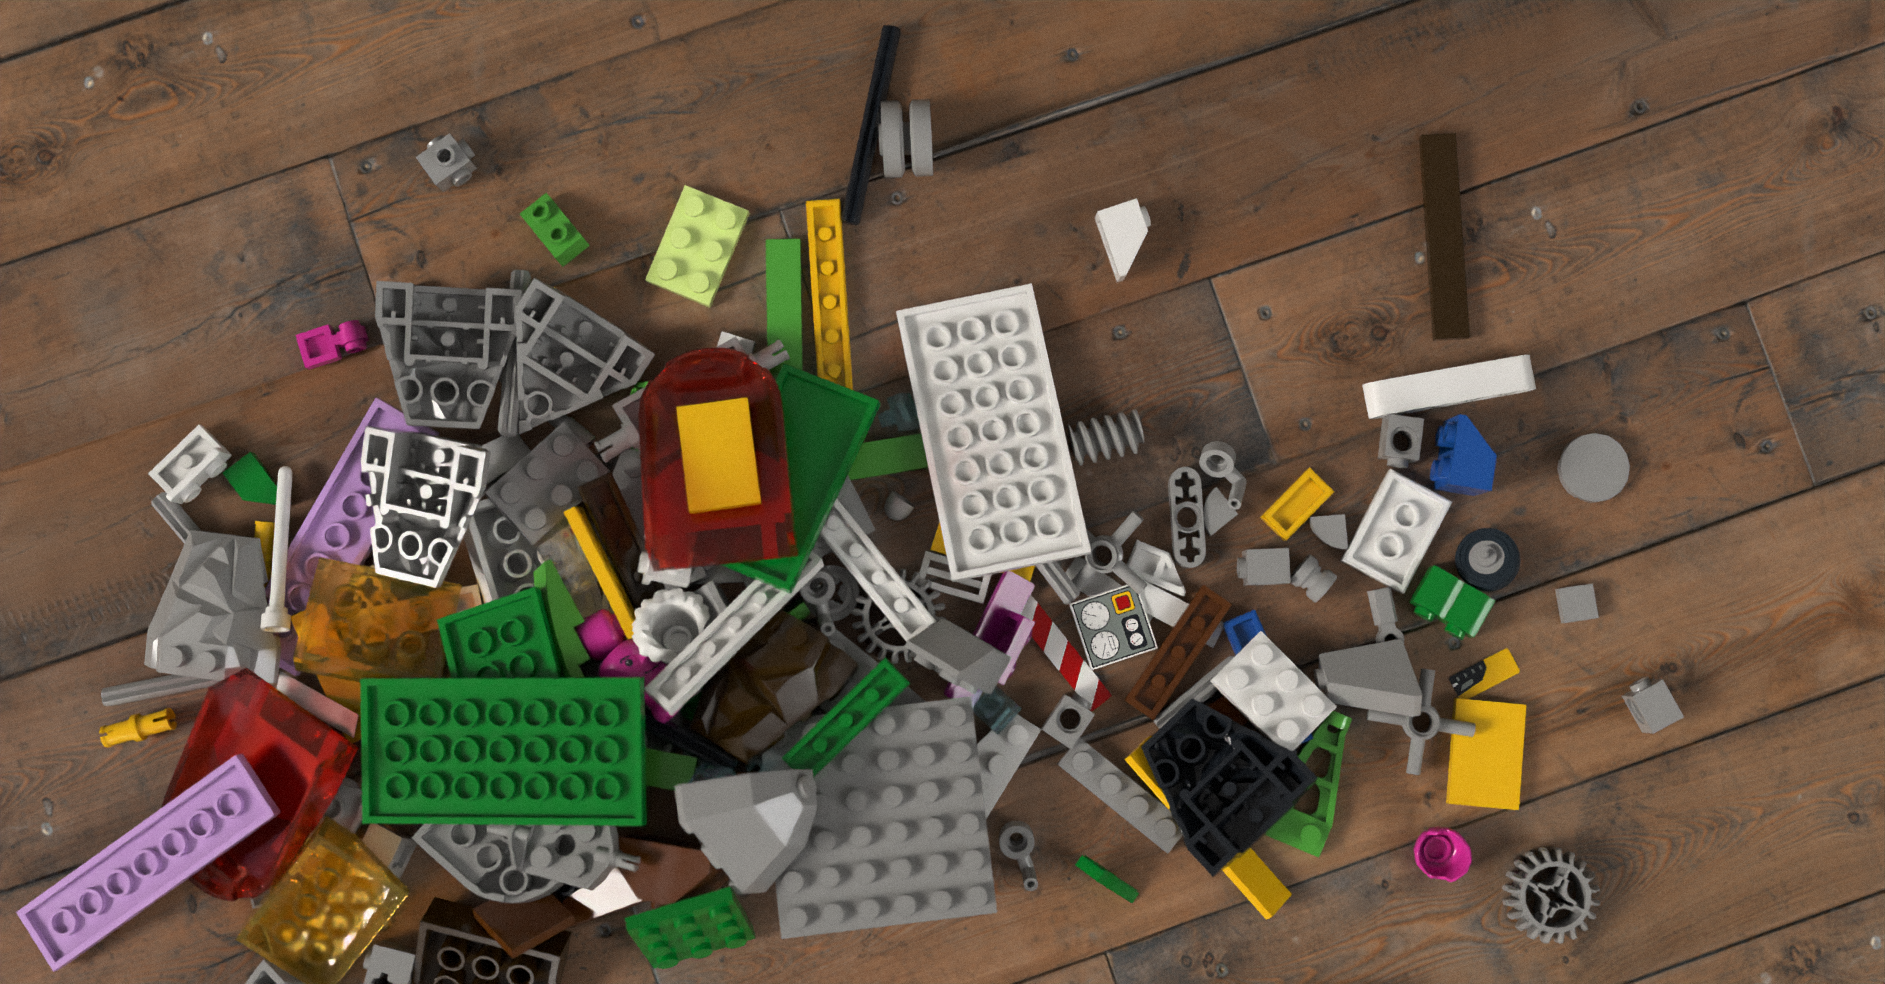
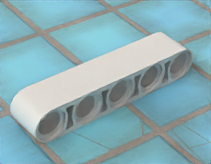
[1362,355,1536,419]

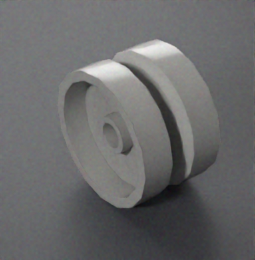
[878,99,933,178]

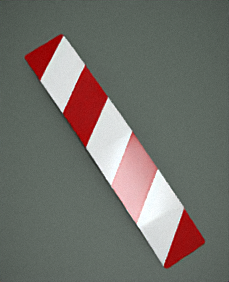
[1021,595,1112,712]

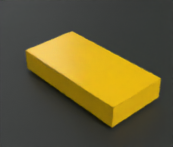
[1260,467,1335,541]

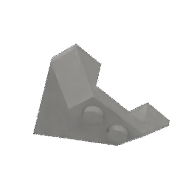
[515,277,655,434]

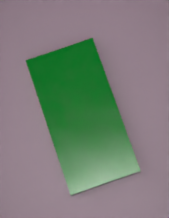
[693,364,881,594]

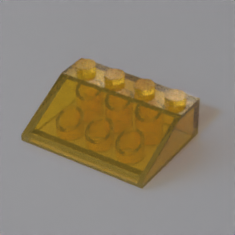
[293,557,462,682]
[235,816,410,984]

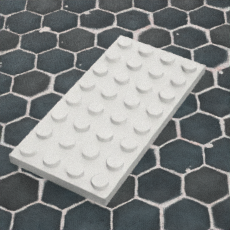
[896,283,1091,582]

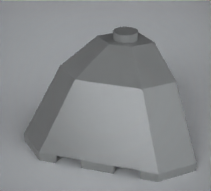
[675,769,817,895]

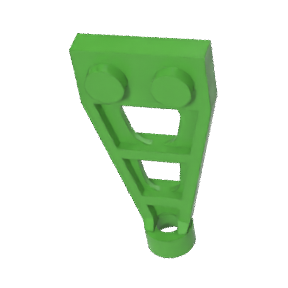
[1265,711,1352,858]

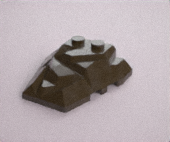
[690,609,859,765]

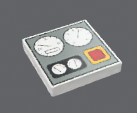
[1069,585,1158,670]

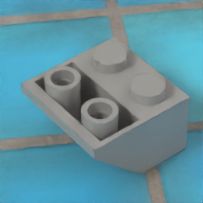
[904,618,1012,695]

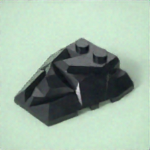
[1141,698,1318,877]

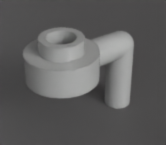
[1199,441,1247,510]
[800,568,835,636]
[999,821,1038,891]

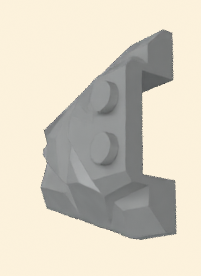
[375,281,522,429]
[361,426,491,588]
[144,530,281,683]

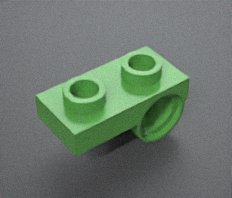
[520,192,590,267]

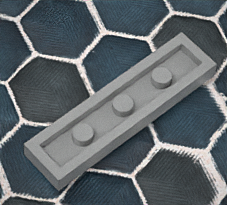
[1057,738,1182,854]

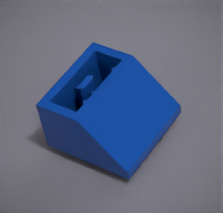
[1430,414,1497,496]

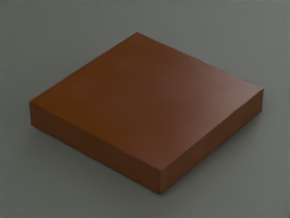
[473,893,574,959]

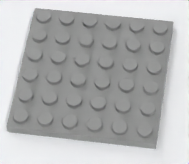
[762,697,997,939]

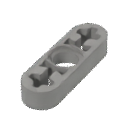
[1168,467,1206,568]

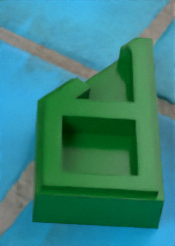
[223,452,292,505]
[1075,855,1139,903]

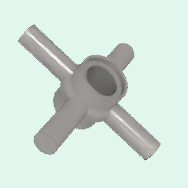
[1071,511,1148,595]
[1367,668,1475,775]

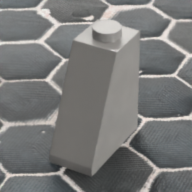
[1313,638,1422,717]

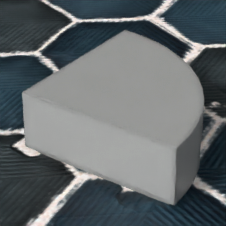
[1203,487,1238,536]
[1308,514,1348,550]

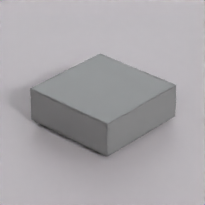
[1555,583,1599,623]

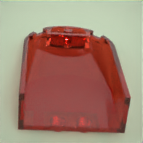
[638,347,798,572]
[162,667,358,902]

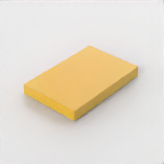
[676,397,762,514]
[1446,698,1526,810]

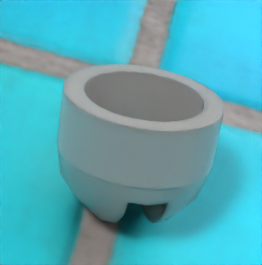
[884,491,915,521]

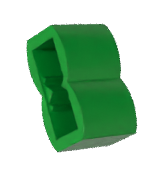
[1409,565,1496,640]

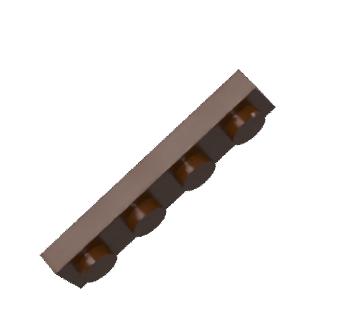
[1124,585,1232,720]

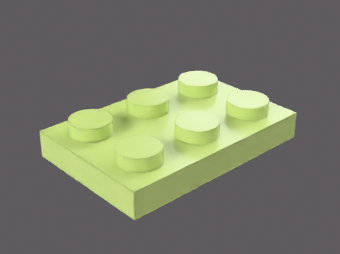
[645,185,750,308]

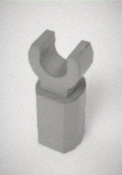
[1367,587,1405,643]

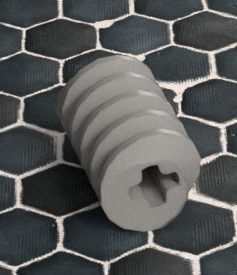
[1068,409,1144,466]

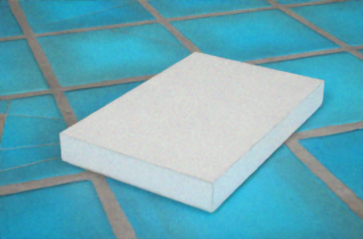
[1340,469,1452,594]

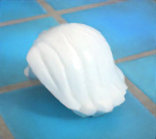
[632,588,710,664]

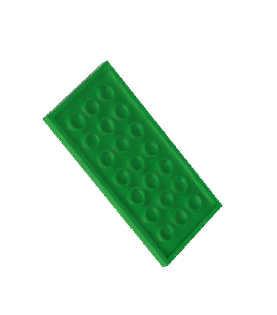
[360,677,646,826]

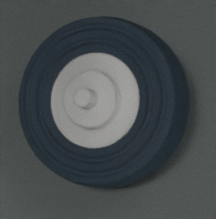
[1455,528,1521,592]

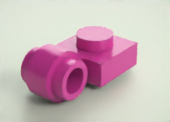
[295,320,369,370]

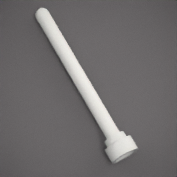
[260,466,293,633]

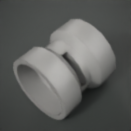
[1290,554,1337,603]

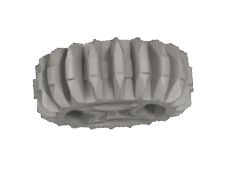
[852,569,946,664]
[1502,847,1600,944]

